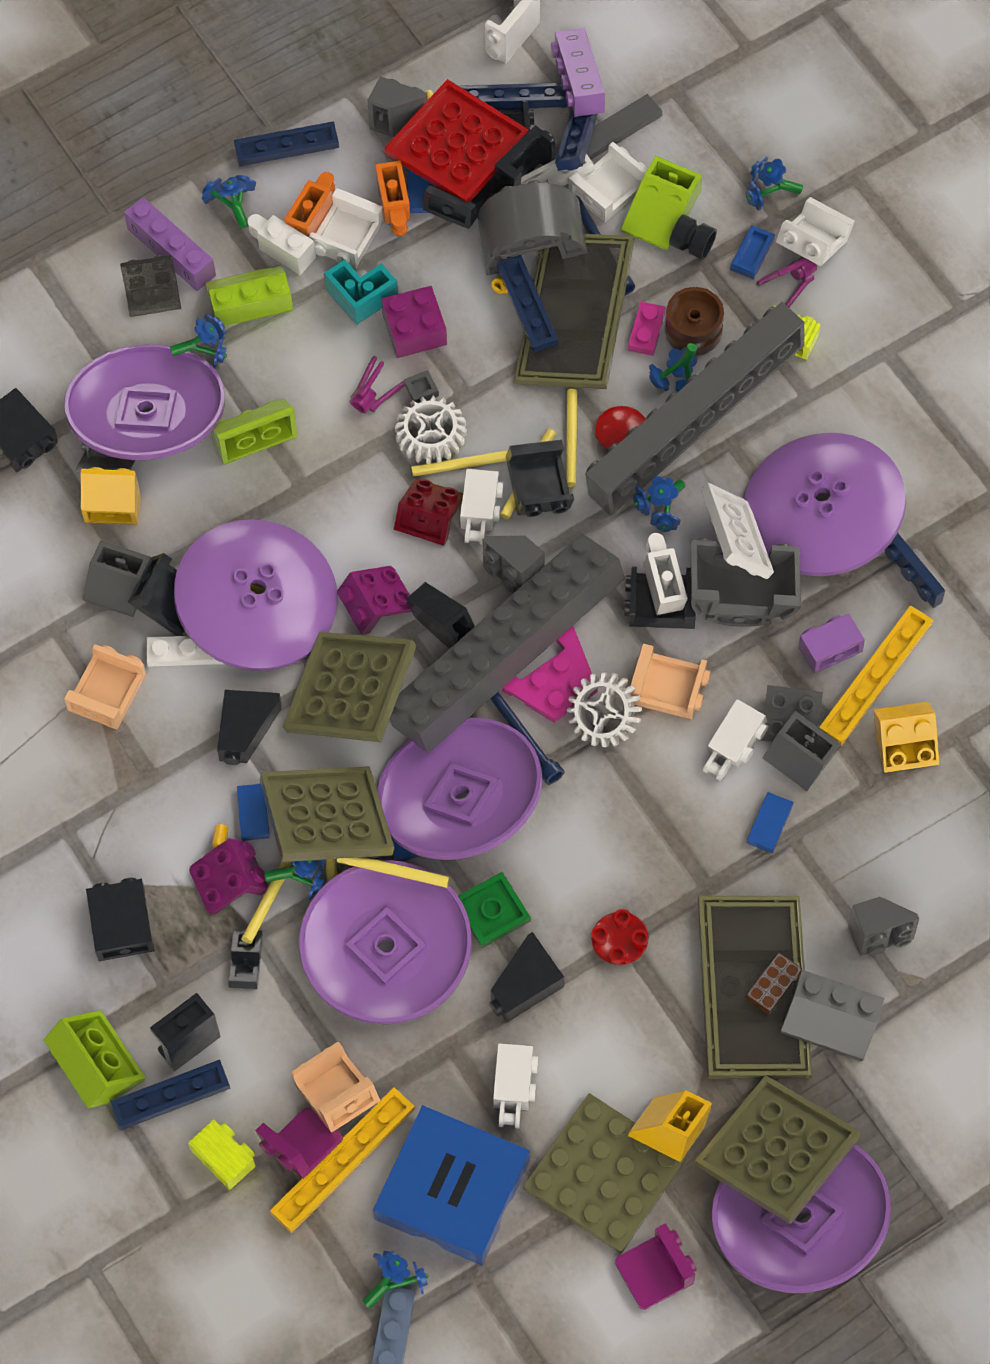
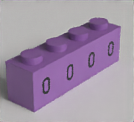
[551,28,605,117]
[124,197,216,291]

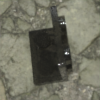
[120,255,182,317]

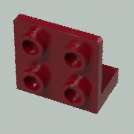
[394,479,463,546]

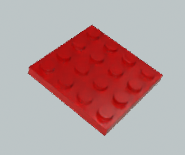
[384,79,529,202]

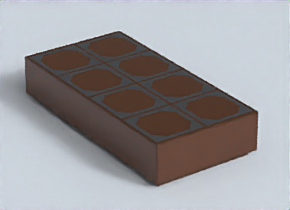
[745,952,802,1015]

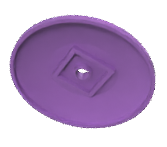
[65,344,225,460]
[744,433,906,576]
[174,519,338,671]
[377,718,543,860]
[299,860,472,1025]
[712,1145,891,1293]

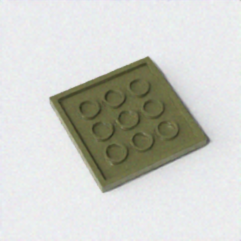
[283,632,417,742]
[260,766,394,862]
[695,1075,861,1224]
[523,1093,687,1254]

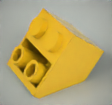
[81,467,141,525]
[873,701,939,773]
[628,1090,712,1162]

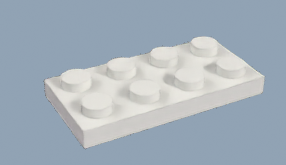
[701,483,774,579]

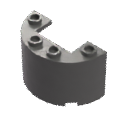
[478,180,588,276]
[690,538,801,627]

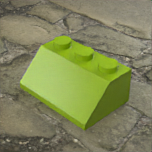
[205,265,293,326]
[211,399,298,465]
[43,1010,146,1109]

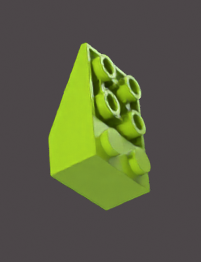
[621,155,702,251]

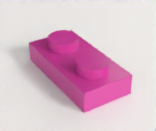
[628,301,666,356]

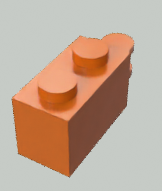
[375,160,411,236]
[284,172,335,237]

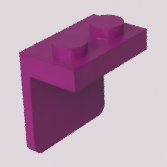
[337,566,412,635]
[189,838,268,914]
[255,1108,343,1179]
[615,1223,697,1310]

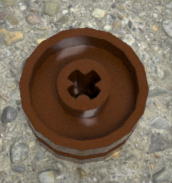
[665,287,724,355]

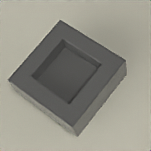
[404,370,439,403]

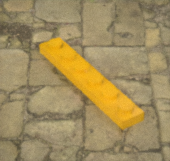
[819,605,933,747]
[270,1087,415,1234]

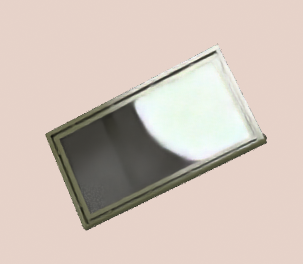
[513,234,635,389]
[698,896,812,1079]

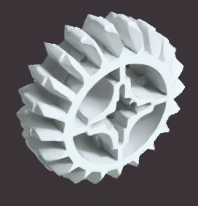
[395,396,467,464]
[567,672,642,747]

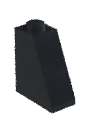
[406,582,475,649]
[217,689,282,765]
[489,932,564,1022]

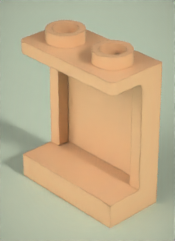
[631,643,711,719]
[64,644,146,730]
[291,1042,380,1133]

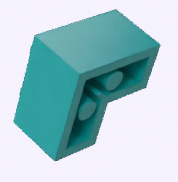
[324,259,398,325]

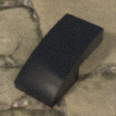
[228,929,263,989]

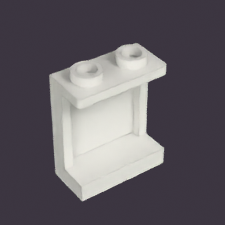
[485,0,540,64]
[569,142,647,223]
[309,188,384,268]
[776,197,855,266]

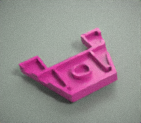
[502,626,598,723]

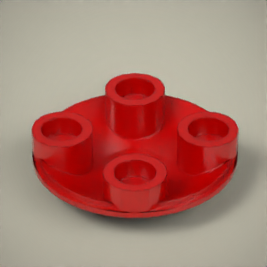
[595,406,646,449]
[591,909,649,965]

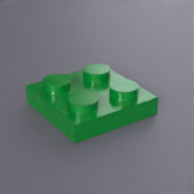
[458,872,531,948]

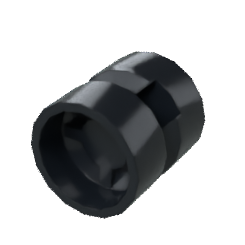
[669,214,717,260]

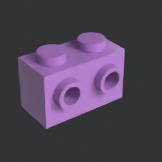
[799,613,865,674]

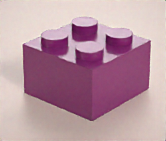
[381,285,447,358]

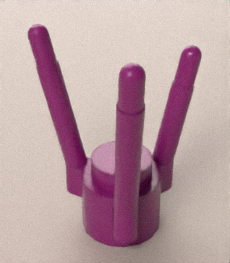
[756,256,817,308]
[349,356,405,414]

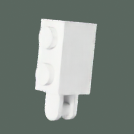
[248,214,316,275]
[460,469,504,545]
[643,533,687,615]
[703,699,768,781]
[493,1043,539,1129]

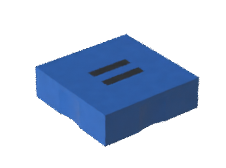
[373,1105,530,1266]

